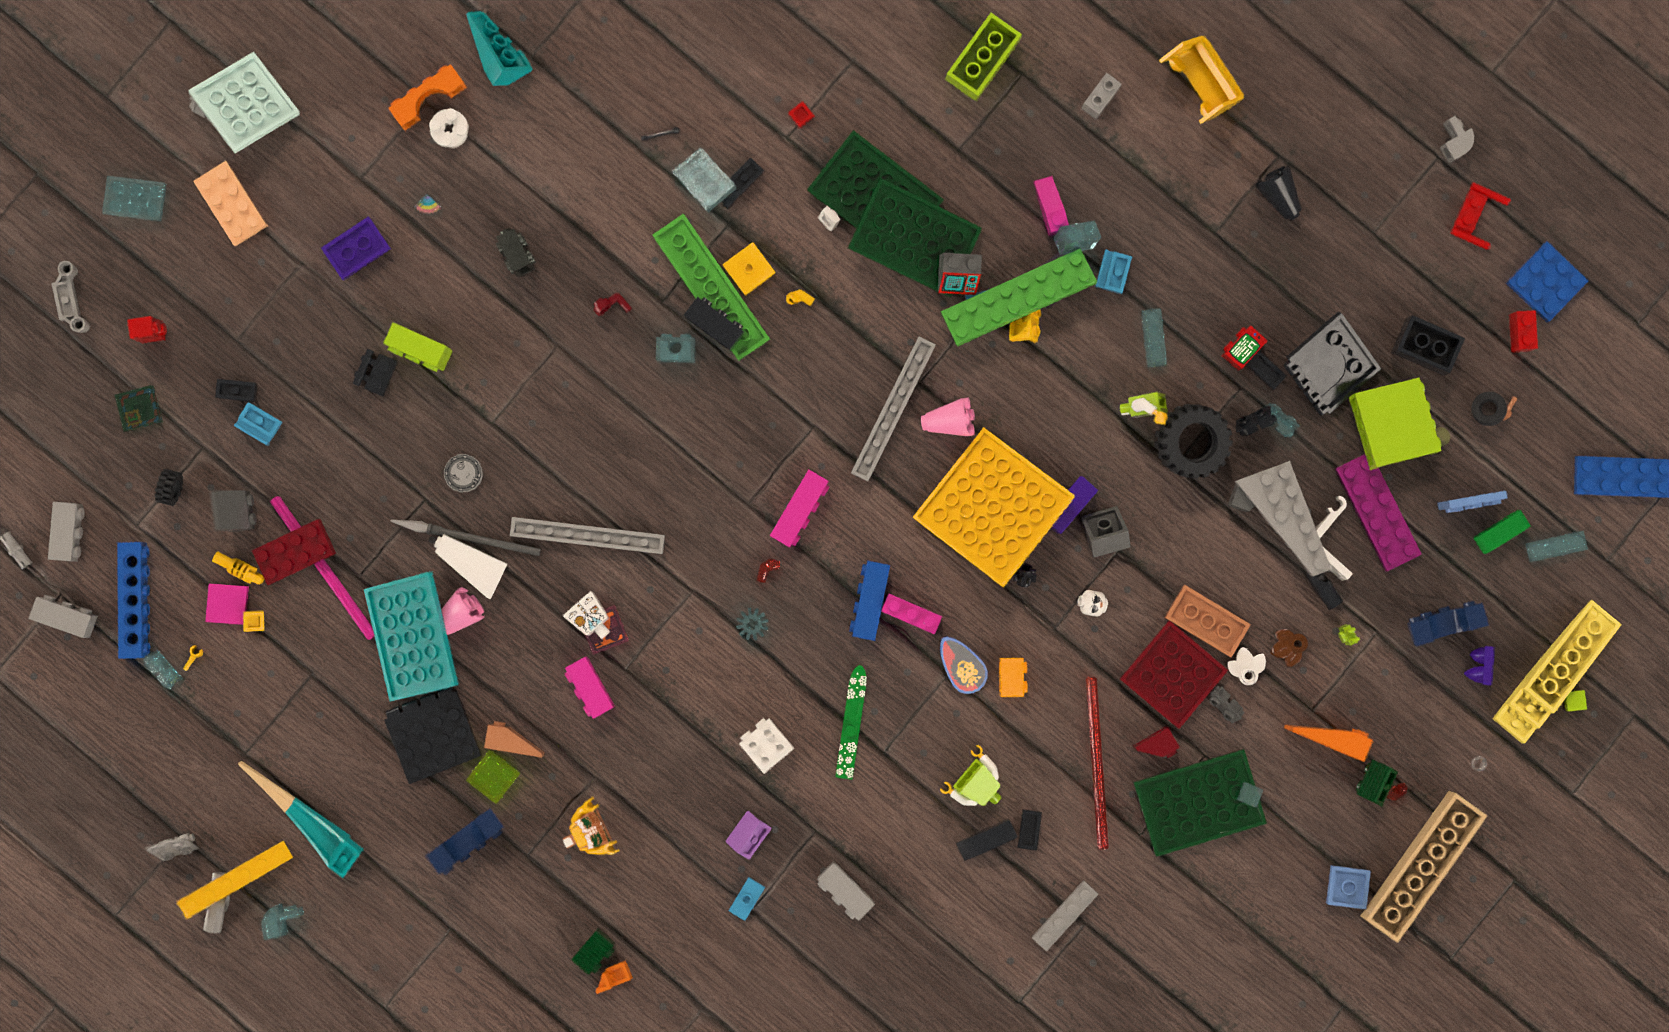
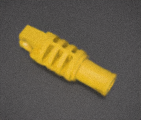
[212,551,264,585]

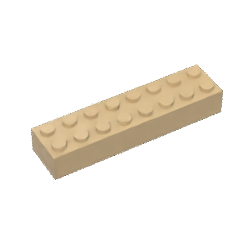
[1360,791,1487,943]

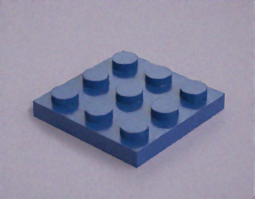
[1506,242,1588,322]

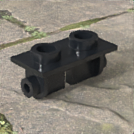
[1236,405,1277,436]

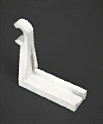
[1316,496,1353,581]

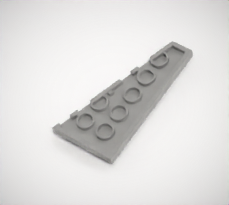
[1235,461,1331,576]

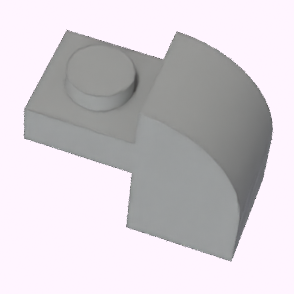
[1440,116,1474,164]

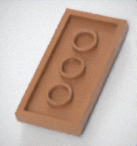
[1164,585,1251,657]

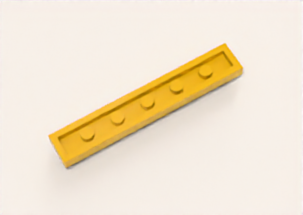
[177,840,293,919]

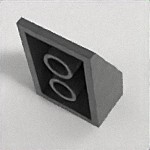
[210,490,257,532]

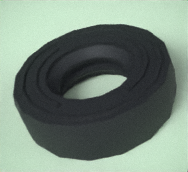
[1471,392,1507,426]

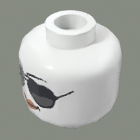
[1078,590,1108,617]

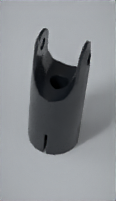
[1307,572,1343,610]

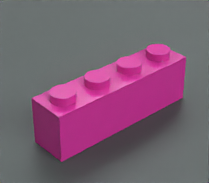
[770,470,830,548]

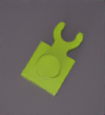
[1338,625,1360,646]

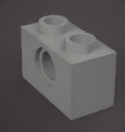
[1081,73,1122,119]

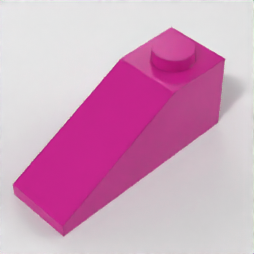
[1034,176,1069,236]

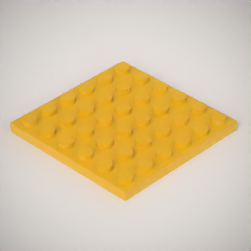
[913,428,1075,588]

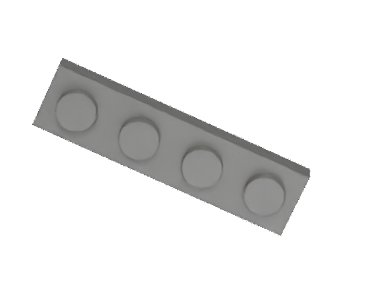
[1032,880,1098,951]

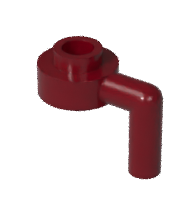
[593,293,632,316]

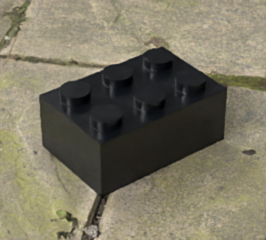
[1391,315,1465,376]

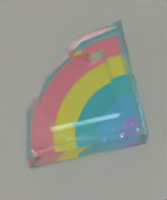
[414,194,442,214]

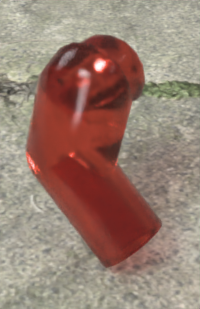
[756,558,780,583]
[1386,783,1408,801]

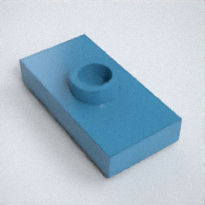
[729,877,765,921]

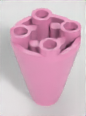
[921,397,975,436]

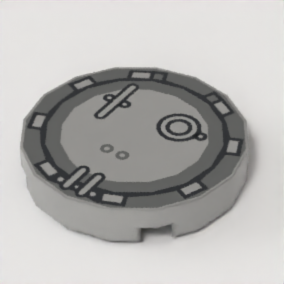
[444,454,483,492]

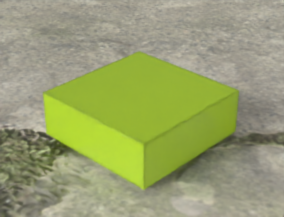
[1564,690,1587,712]

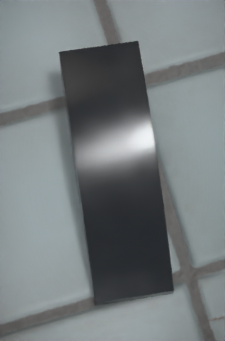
[956,818,1018,861]

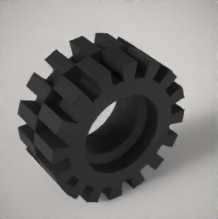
[155,469,183,506]

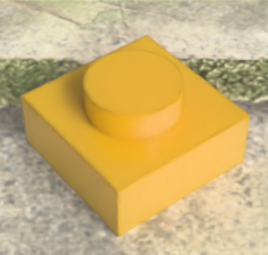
[243,610,264,632]

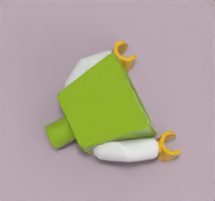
[1120,392,1168,424]
[940,745,1001,806]

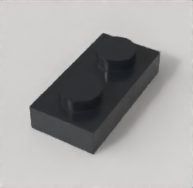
[215,379,257,402]

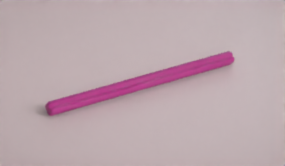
[270,496,375,640]

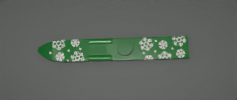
[835,665,866,780]

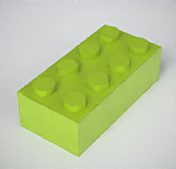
[945,13,1022,101]

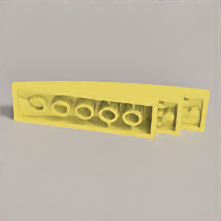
[1492,600,1622,744]

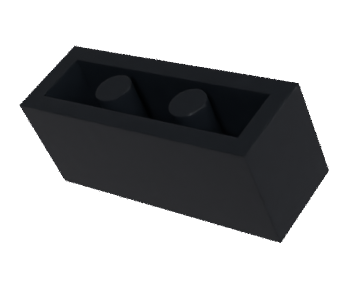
[684,297,744,352]

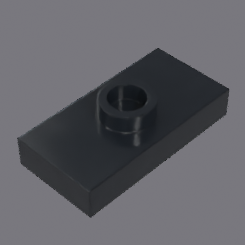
[1245,351,1287,390]
[1017,809,1042,851]

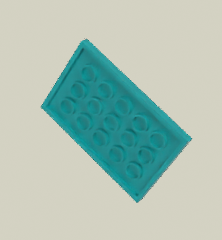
[364,572,459,701]

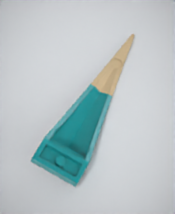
[238,761,364,878]

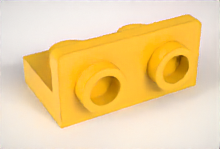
[1009,309,1041,343]

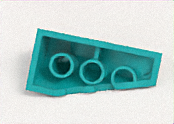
[466,11,533,86]

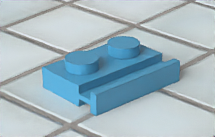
[1095,249,1132,294]
[234,402,283,446]

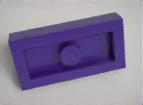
[1464,646,1495,685]

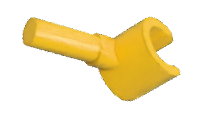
[183,645,203,671]

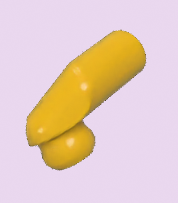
[786,290,815,306]

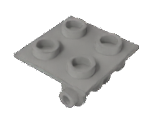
[146,833,199,861]

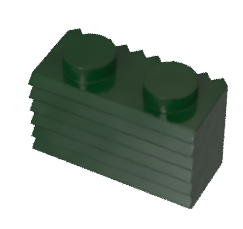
[1356,759,1398,806]
[571,928,615,975]

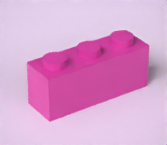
[881,594,942,634]
[565,656,615,719]

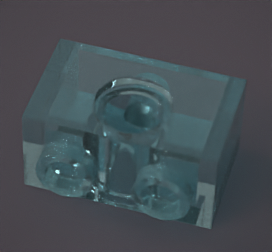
[1054,220,1101,255]
[656,334,696,363]

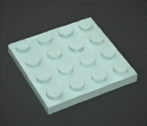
[188,52,299,153]

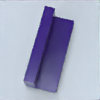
[1052,476,1098,534]

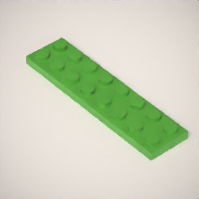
[652,214,770,361]
[941,249,1097,347]

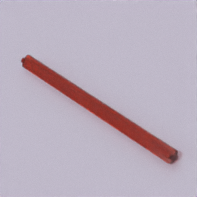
[1086,677,1108,850]

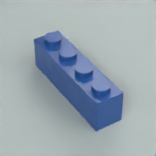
[849,561,890,641]

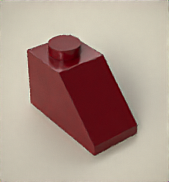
[1133,726,1180,758]

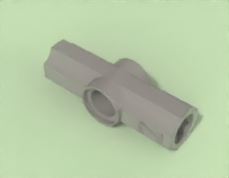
[203,872,230,933]

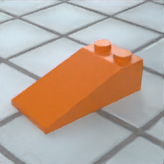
[1284,725,1373,761]

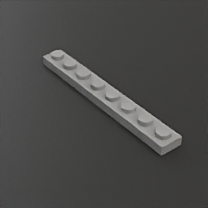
[851,337,936,482]
[510,517,665,554]

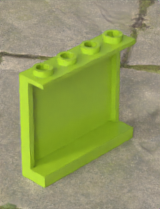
[1349,377,1441,470]

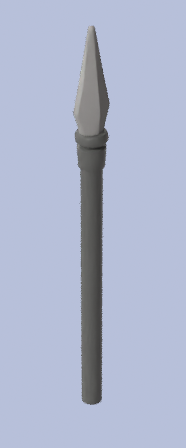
[390,520,541,556]

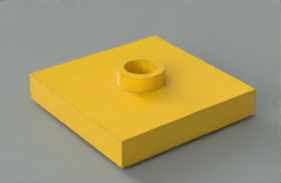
[722,242,776,296]

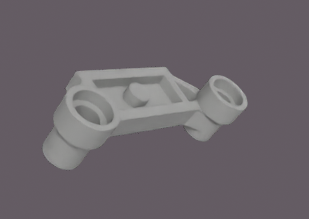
[51,261,90,333]

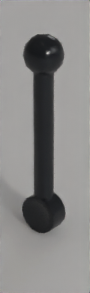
[641,127,680,141]

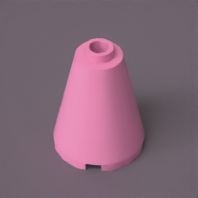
[441,587,484,635]

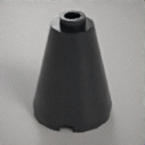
[1254,165,1302,221]

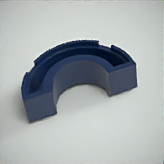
[1407,600,1489,646]
[425,808,504,875]

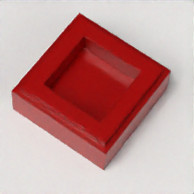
[788,101,814,129]

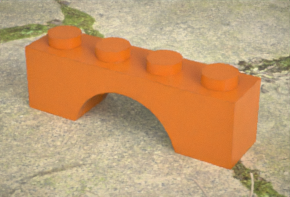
[388,64,467,131]

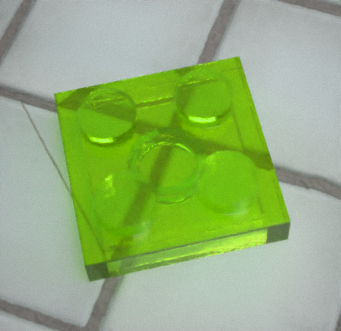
[466,749,521,804]

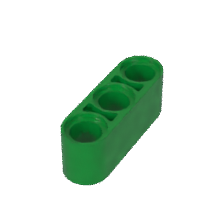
[1473,509,1531,554]

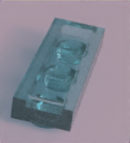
[1141,308,1167,368]
[1525,531,1588,562]

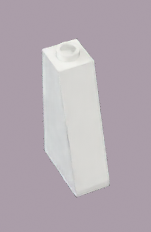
[434,534,508,599]

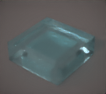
[1237,782,1263,807]

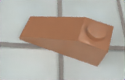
[484,721,545,758]

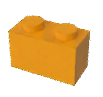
[999,658,1027,697]

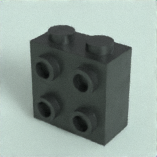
[496,228,536,277]

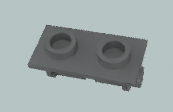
[1206,685,1245,723]

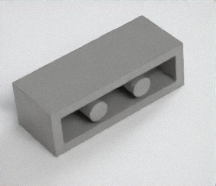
[48,502,85,562]
[29,595,98,638]
[817,861,875,921]

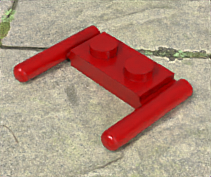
[1450,182,1511,250]

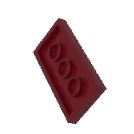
[252,519,336,585]

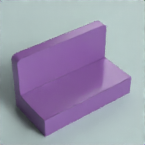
[726,811,772,859]

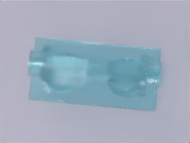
[1263,403,1300,438]
[143,650,183,690]

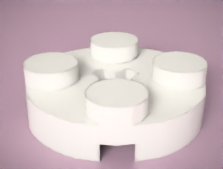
[429,108,469,148]

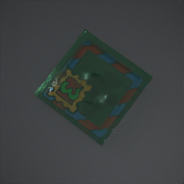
[114,385,163,432]

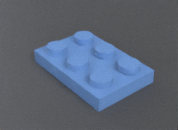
[1437,491,1507,513]

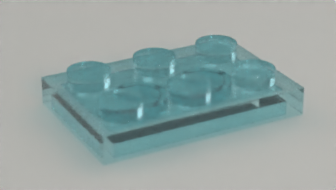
[672,147,737,213]
[102,176,166,221]

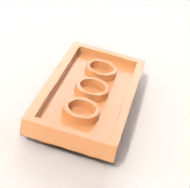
[193,161,268,246]

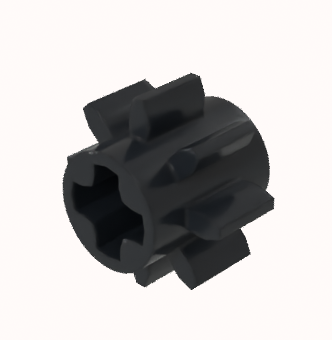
[1013,563,1037,587]

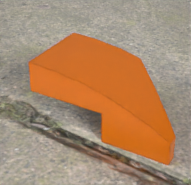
[596,960,633,994]

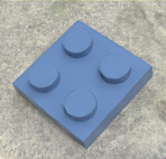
[1326,865,1371,909]

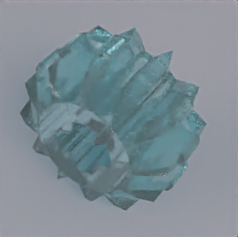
[736,608,769,640]

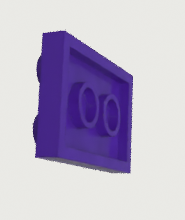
[321,216,391,281]

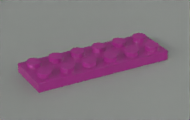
[1335,454,1422,571]

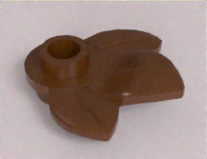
[1270,629,1308,667]

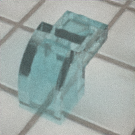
[261,903,304,940]

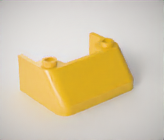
[1159,36,1244,124]

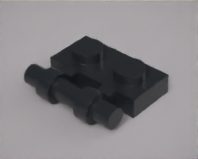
[352,349,398,396]

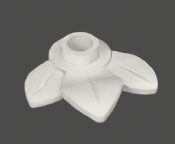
[1228,647,1266,685]

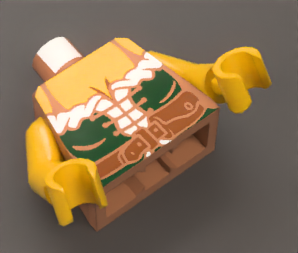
[563,797,619,855]

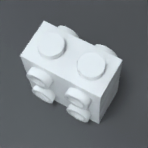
[739,718,794,773]

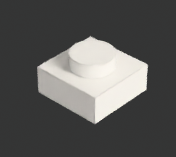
[818,206,841,232]

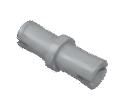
[0,531,33,570]

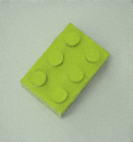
[383,323,453,372]

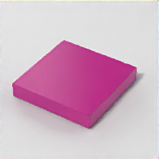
[205,584,249,625]

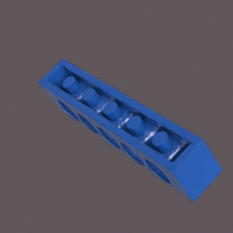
[117,542,150,659]

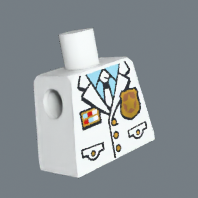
[563,591,610,639]

